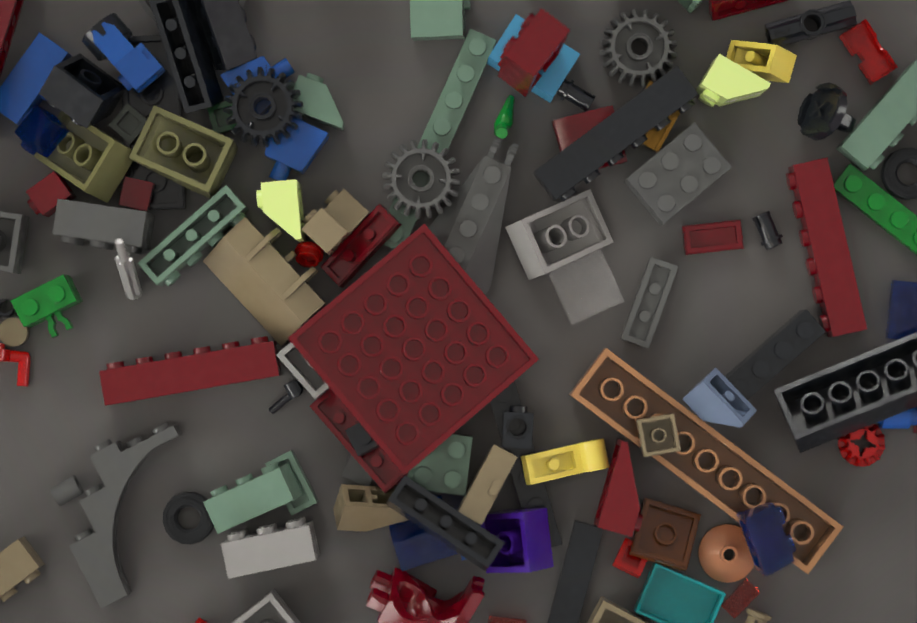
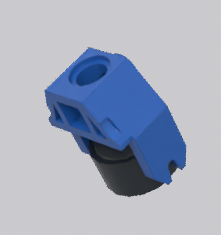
[82,13,166,93]

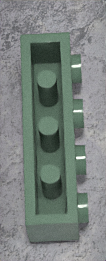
[137,185,249,287]

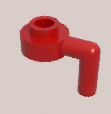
[0,343,31,387]

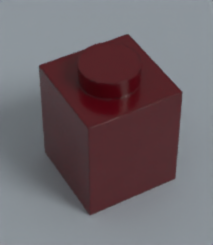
[25,171,77,217]

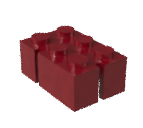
[498,8,570,97]

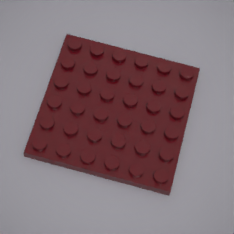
[288,223,539,475]

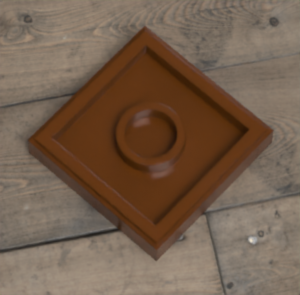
[629,498,701,572]

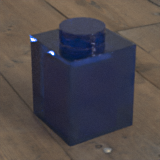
[15,105,69,158]

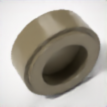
[0,317,30,347]

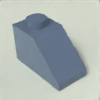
[682,367,757,428]

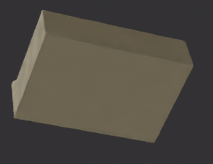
[457,444,517,525]

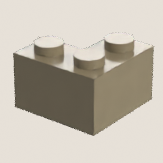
[302,188,370,256]

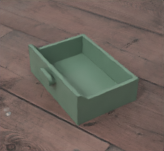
[410,0,471,41]

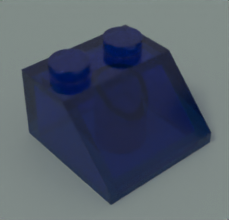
[389,495,458,571]
[736,502,796,576]

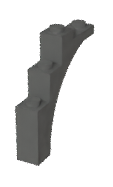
[69,422,182,609]

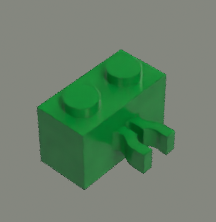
[11,274,83,338]

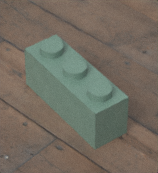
[203,462,303,534]

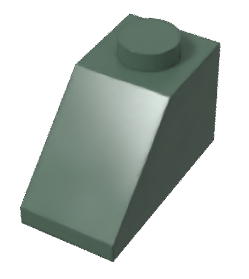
[293,73,345,131]

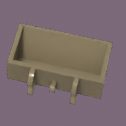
[203,217,327,346]

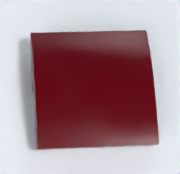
[552,105,627,169]

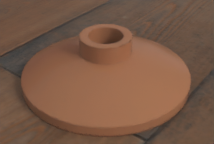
[698,524,757,583]

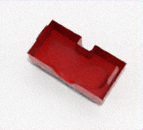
[839,19,898,85]

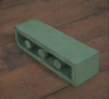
[836,59,917,172]

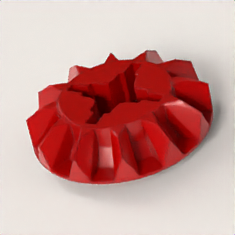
[838,424,886,467]

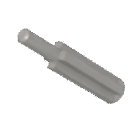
[115,238,143,300]

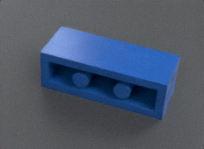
[0,32,73,127]

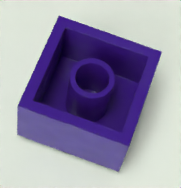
[481,508,554,573]

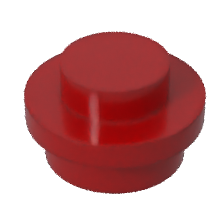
[294,241,324,268]

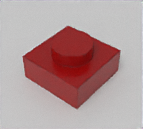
[612,537,647,578]

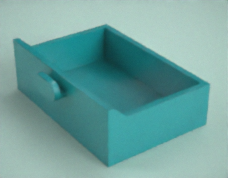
[633,562,726,623]

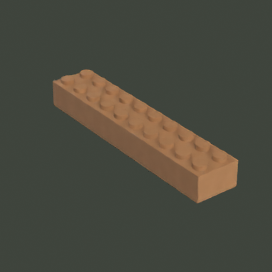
[569,348,843,574]

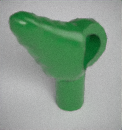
[494,95,515,139]

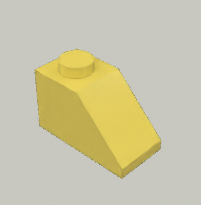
[726,40,797,83]

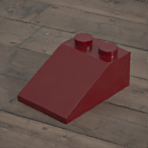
[594,438,643,537]

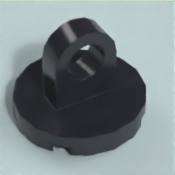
[798,82,856,141]

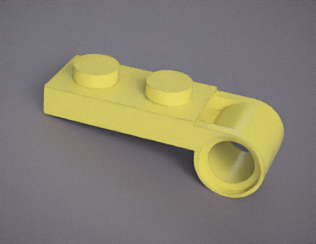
[520,438,610,485]

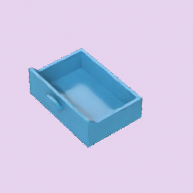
[487,14,580,103]

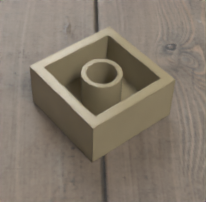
[636,413,681,457]

